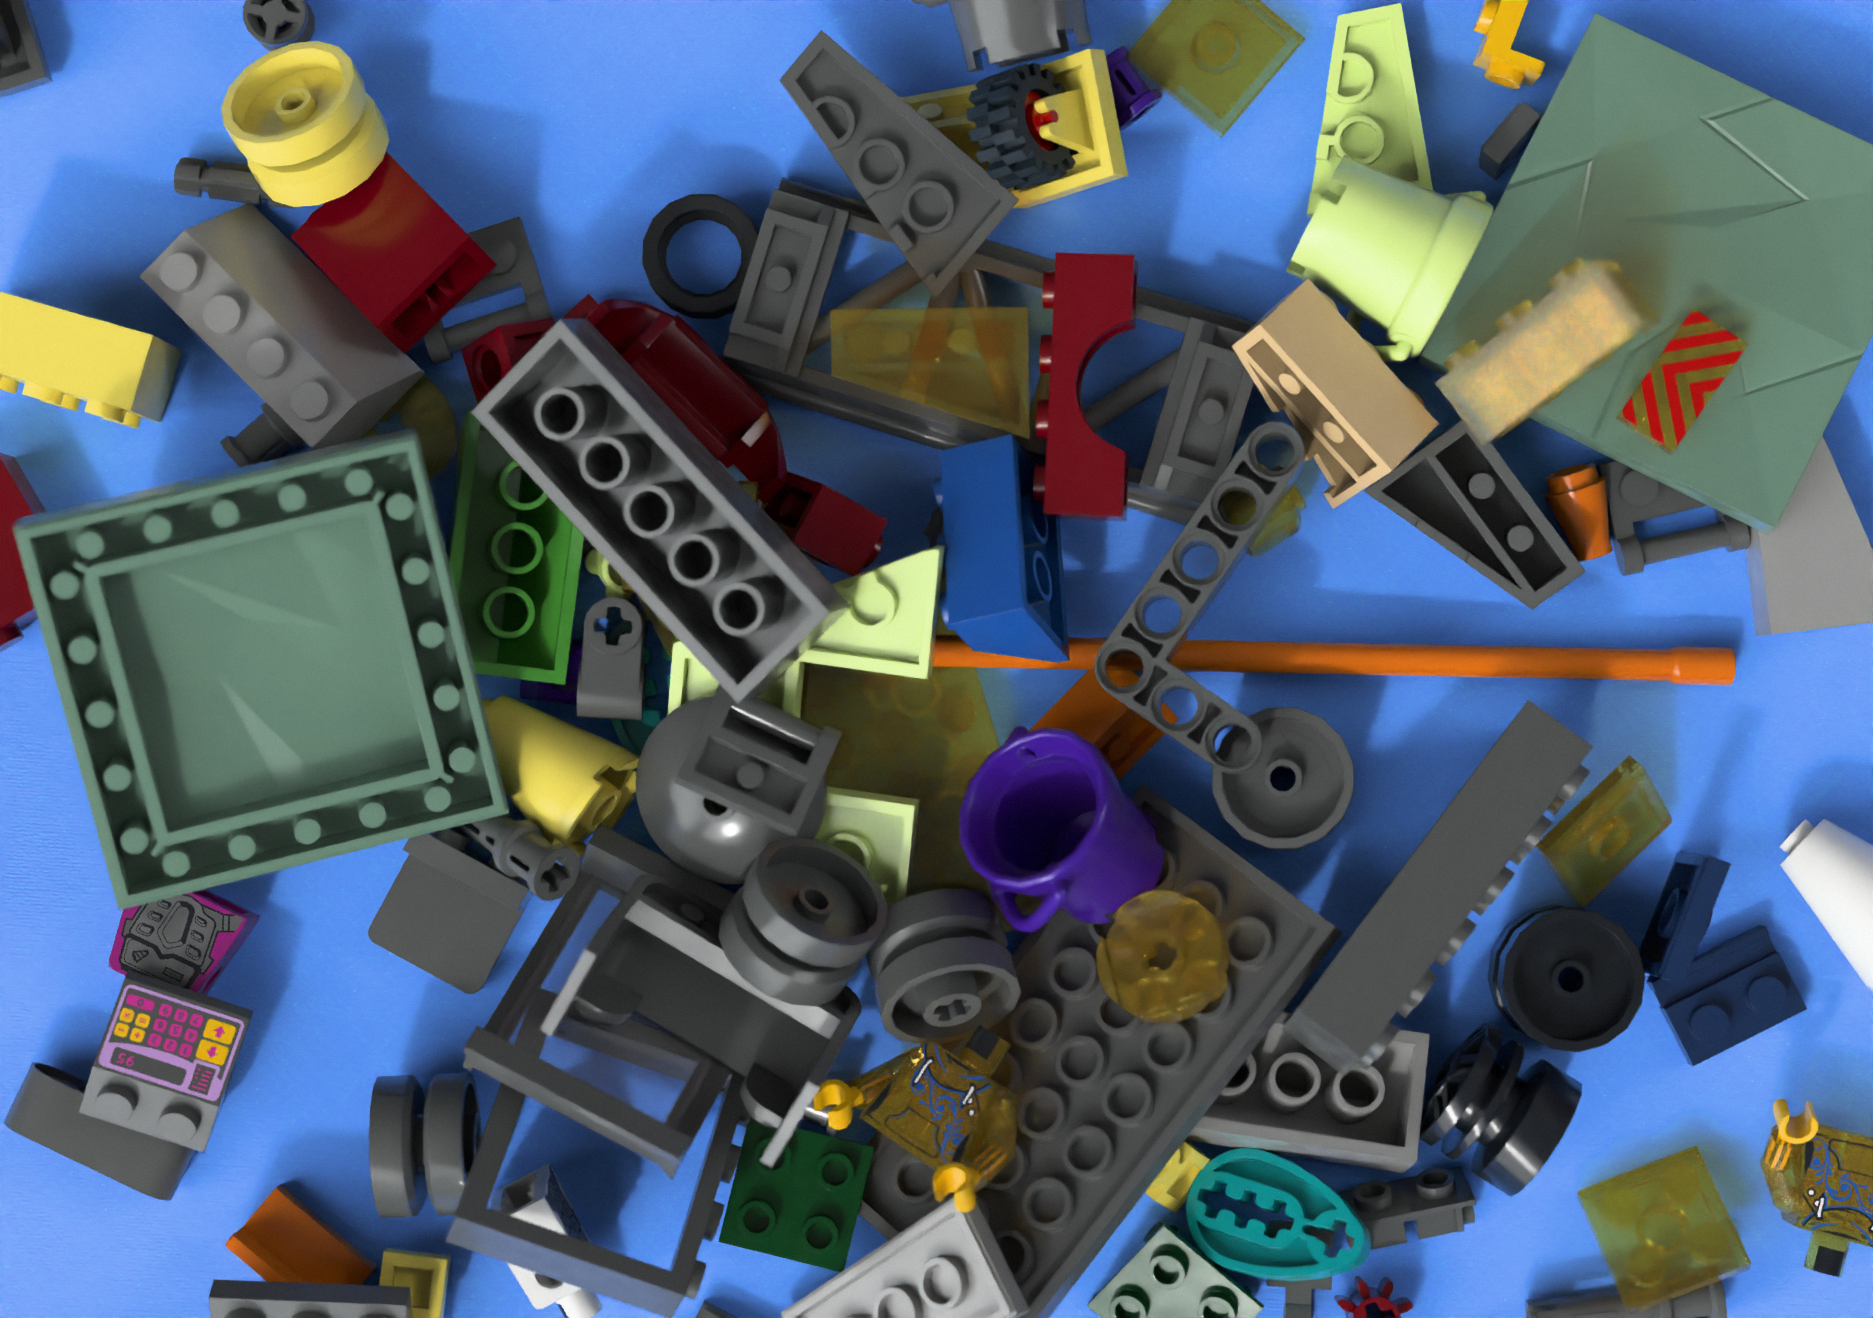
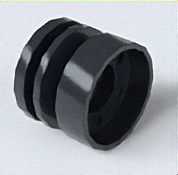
[1419,1022,1582,1197]

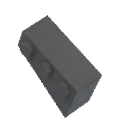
[1364,414,1586,610]

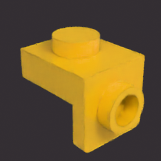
[1472,0,1545,89]

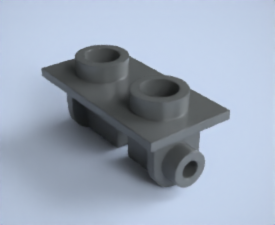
[1336,1167,1476,1250]

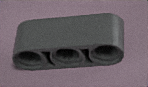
[3,1062,195,1201]

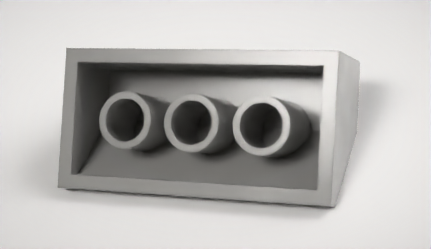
[139,203,425,450]
[1185,1012,1430,1173]

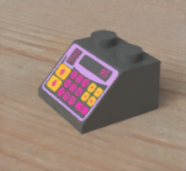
[79,970,253,1153]

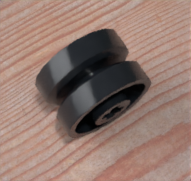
[1487,904,1645,1052]

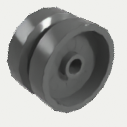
[1212,708,1354,850]
[718,837,888,1006]
[865,888,1021,1044]
[369,1072,482,1218]

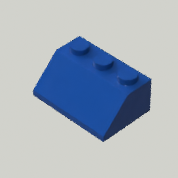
[934,433,1070,663]

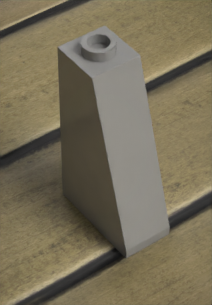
[1745,435,1873,637]

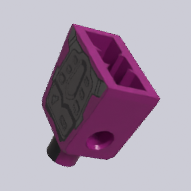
[108,889,260,995]

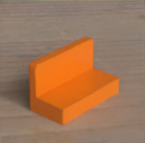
[1028,670,1179,781]
[225,1185,377,1285]

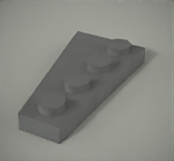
[780,30,1019,299]

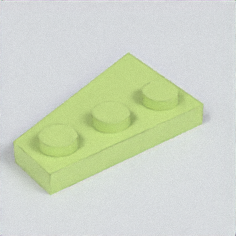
[1307,3,1433,218]

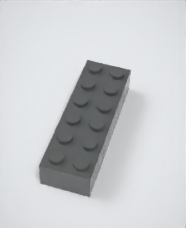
[471,319,851,703]
[1282,700,1593,1076]

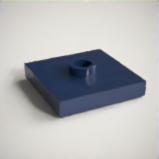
[1639,851,1731,986]

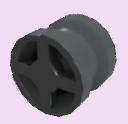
[243,0,315,52]

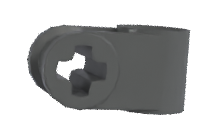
[577,597,646,721]

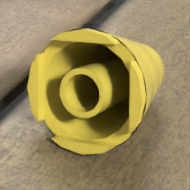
[482,695,640,859]

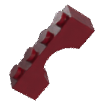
[1033,253,1139,521]

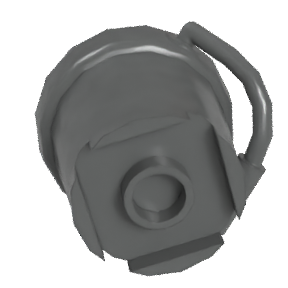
[911,0,1092,72]

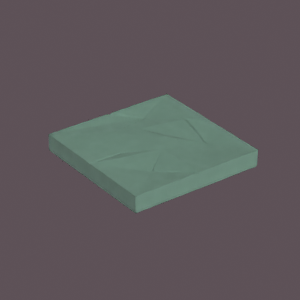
[1418,13,1873,534]
[13,427,509,910]

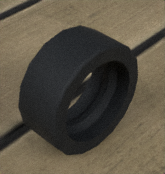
[642,194,758,319]

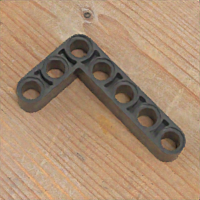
[1094,422,1305,774]

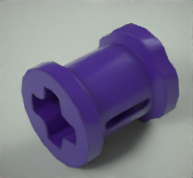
[1106,46,1163,131]

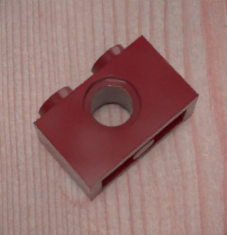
[761,471,888,576]

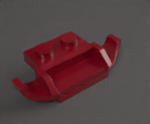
[584,299,787,505]

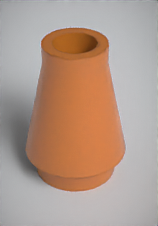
[1543,463,1613,561]

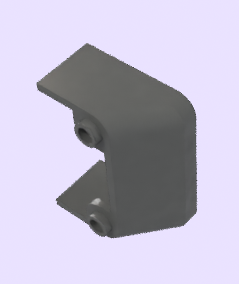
[540,874,862,1167]

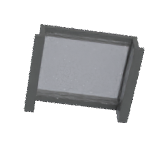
[463,824,735,1180]

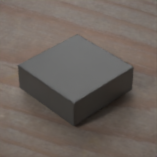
[1479,102,1541,180]

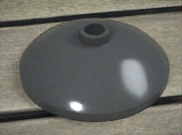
[636,694,827,884]

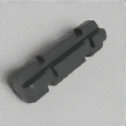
[174,157,294,209]

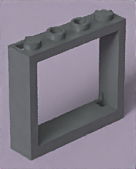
[445,989,751,1318]

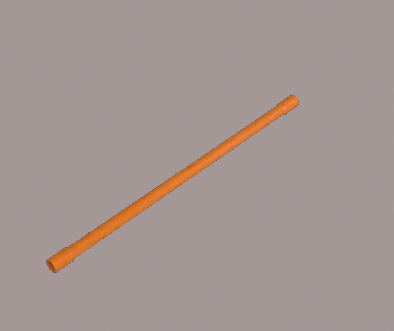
[839,635,1736,685]

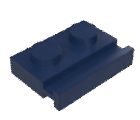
[1646,925,1807,1066]

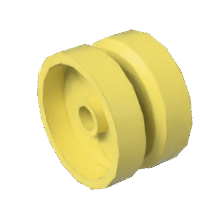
[221,41,389,207]

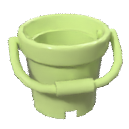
[1286,155,1493,362]

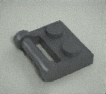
[423,217,555,365]
[1596,461,1750,577]
[674,684,843,838]

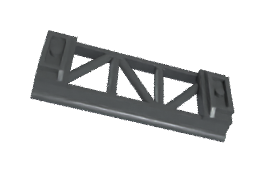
[723,177,1257,525]

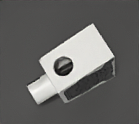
[490,1163,602,1318]

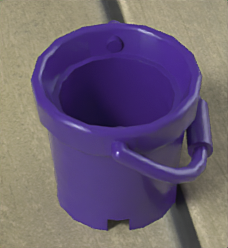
[959,726,1164,932]

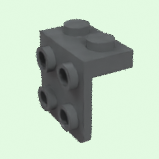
[368,827,533,994]

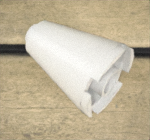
[1779,818,1873,992]

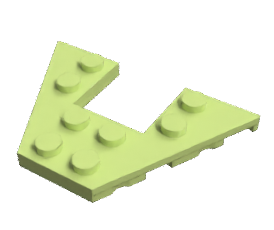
[668,545,944,907]

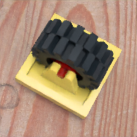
[967,48,1128,209]

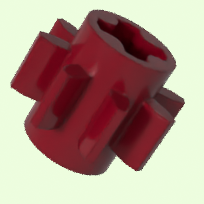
[1334,1275,1413,1318]

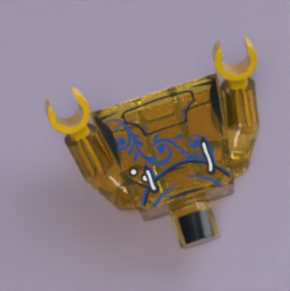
[813,1024,1018,1213]
[1760,1099,1873,1277]

